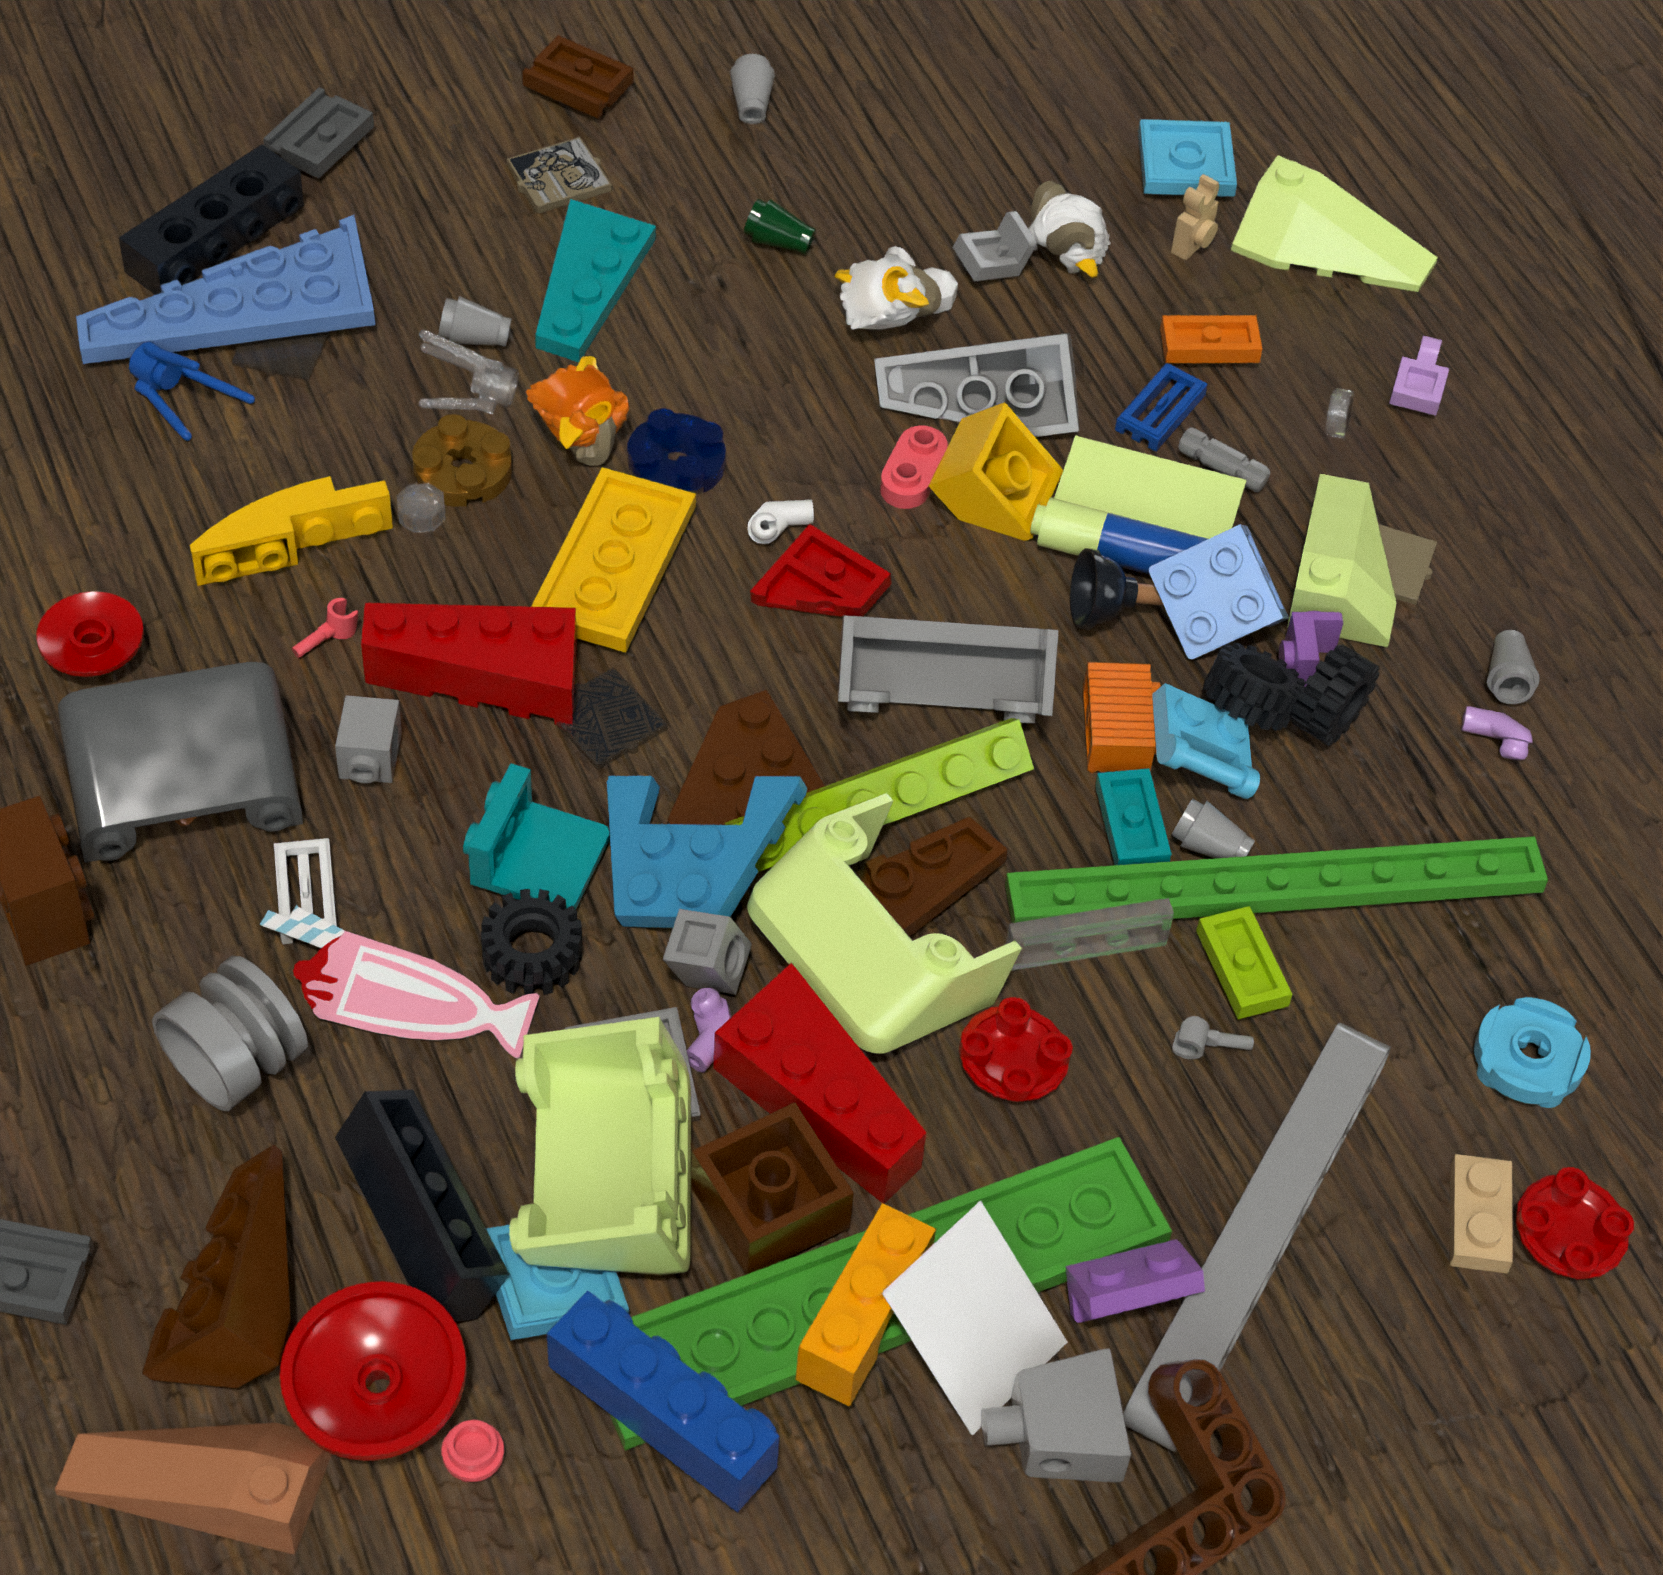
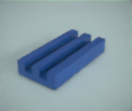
[1115,363,1208,452]

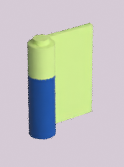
[1030,436,1246,575]

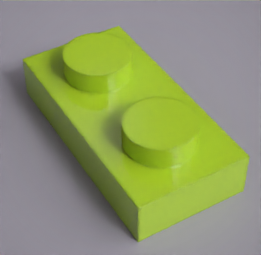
[1196,906,1293,1019]

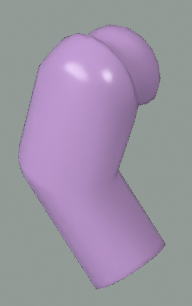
[1461,706,1533,761]
[686,988,732,1072]

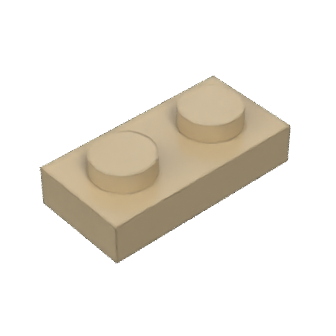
[1450,1154,1513,1274]

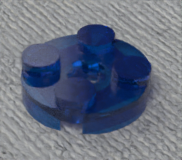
[627,408,726,493]

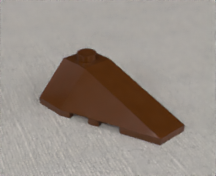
[142,1144,290,1388]

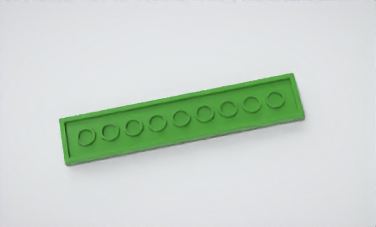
[609,1137,1172,1450]

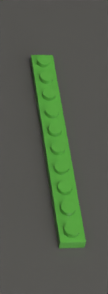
[1005,836,1548,930]

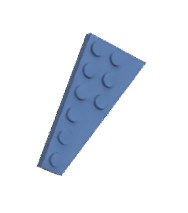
[76,215,375,364]

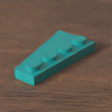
[535,199,656,362]

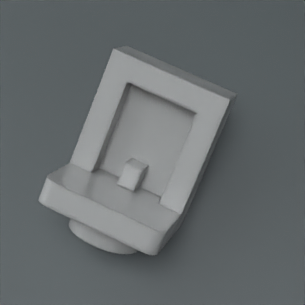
[953,211,1036,281]

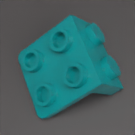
[463,763,610,910]

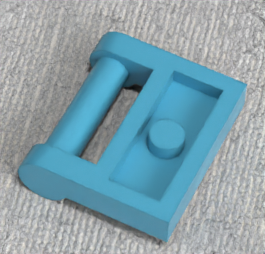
[1152,683,1260,799]

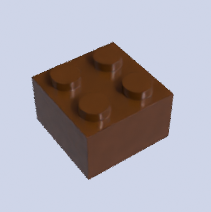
[0,795,95,966]
[691,1102,854,1275]

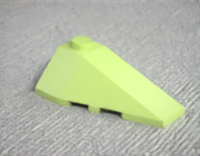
[1231,155,1438,292]
[1287,474,1396,647]

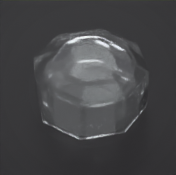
[397,483,446,532]

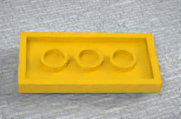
[531,467,696,653]

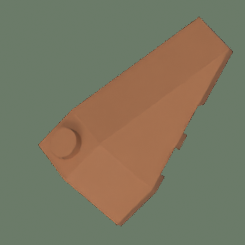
[55,1423,331,1555]

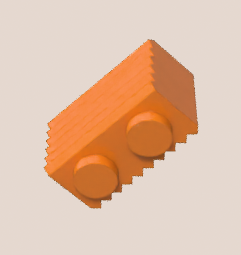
[1083,662,1161,773]

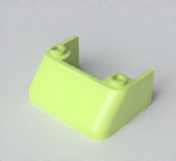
[747,793,1022,1054]

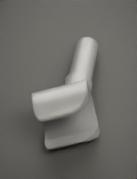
[1172,1016,1254,1059]

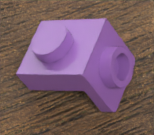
[1279,611,1343,687]

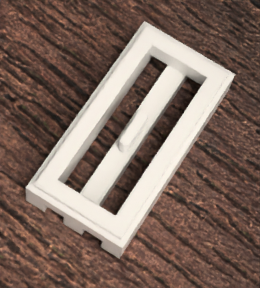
[274,838,337,944]

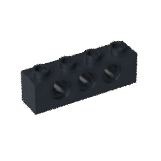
[119,144,304,295]

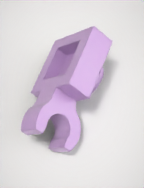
[1389,335,1449,416]

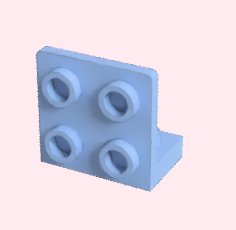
[1149,524,1289,659]

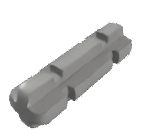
[1178,428,1271,492]

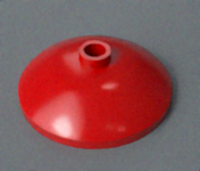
[280,1281,467,1461]

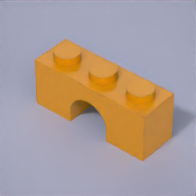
[795,1203,936,1407]

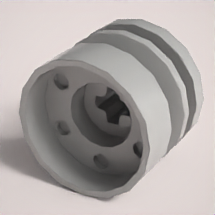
[152,956,308,1111]

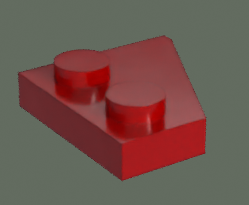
[750,524,891,617]

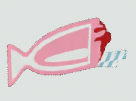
[260,905,540,1058]

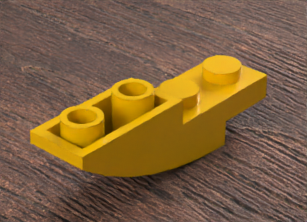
[190,476,393,586]

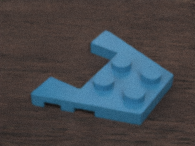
[607,776,807,928]

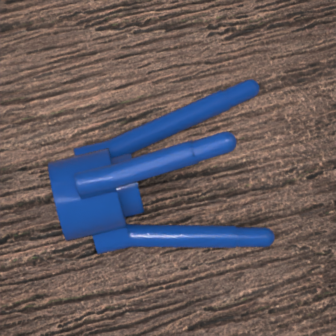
[129,341,255,441]

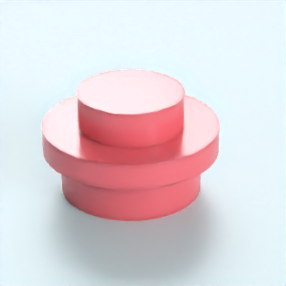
[442,1420,504,1482]

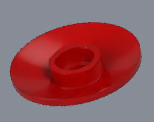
[36,591,144,677]

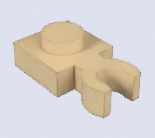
[1171,174,1219,260]

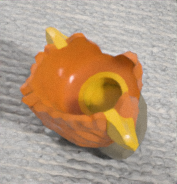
[526,356,629,466]

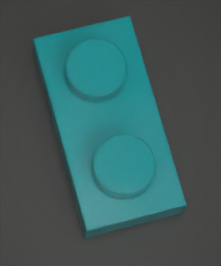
[1095,768,1172,865]

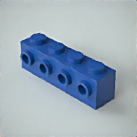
[547,1290,780,1513]

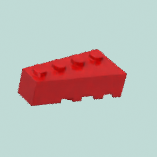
[361,603,576,729]
[713,963,927,1204]

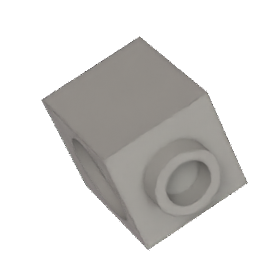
[335,695,402,783]
[663,909,752,994]

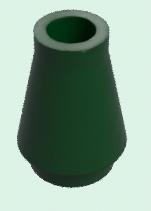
[743,199,816,255]

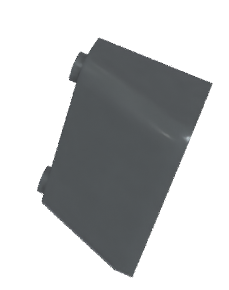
[58,662,303,863]

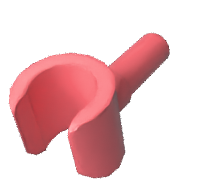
[291,598,358,658]

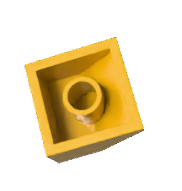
[929,402,1063,541]

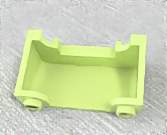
[509,1017,691,1275]

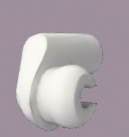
[747,500,813,544]

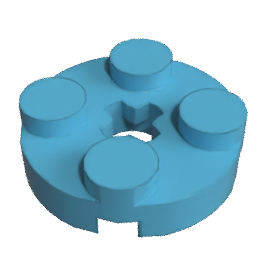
[1474,997,1591,1108]

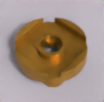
[412,414,512,507]

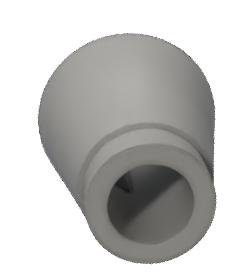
[730,54,775,124]
[438,296,512,347]
[1487,630,1540,704]
[1171,798,1255,859]

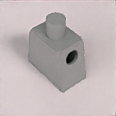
[981,1349,1131,1482]

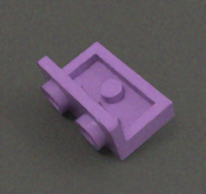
[1065,1239,1205,1323]

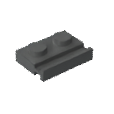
[263,87,374,178]
[0,1219,94,1324]

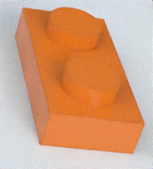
[1160,315,1262,363]

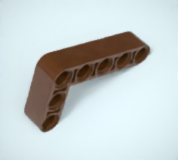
[1070,1359,1286,1575]

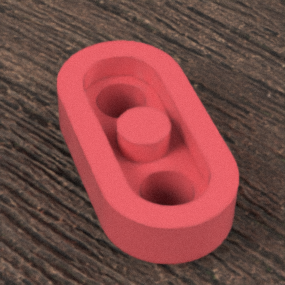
[880,425,948,509]

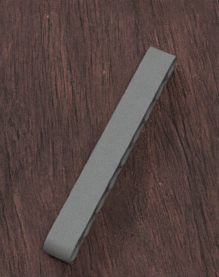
[1123,1022,1391,1452]

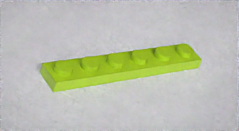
[725,718,1034,872]

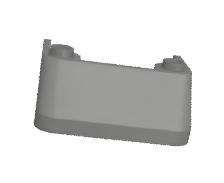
[837,615,1058,723]

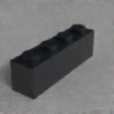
[335,1089,509,1321]

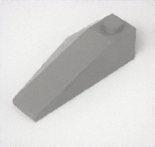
[874,333,1079,437]

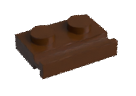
[522,35,634,119]

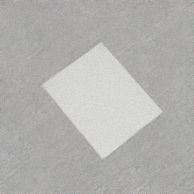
[882,1201,1067,1436]

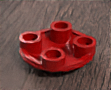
[958,997,1073,1102]
[1516,1167,1634,1280]

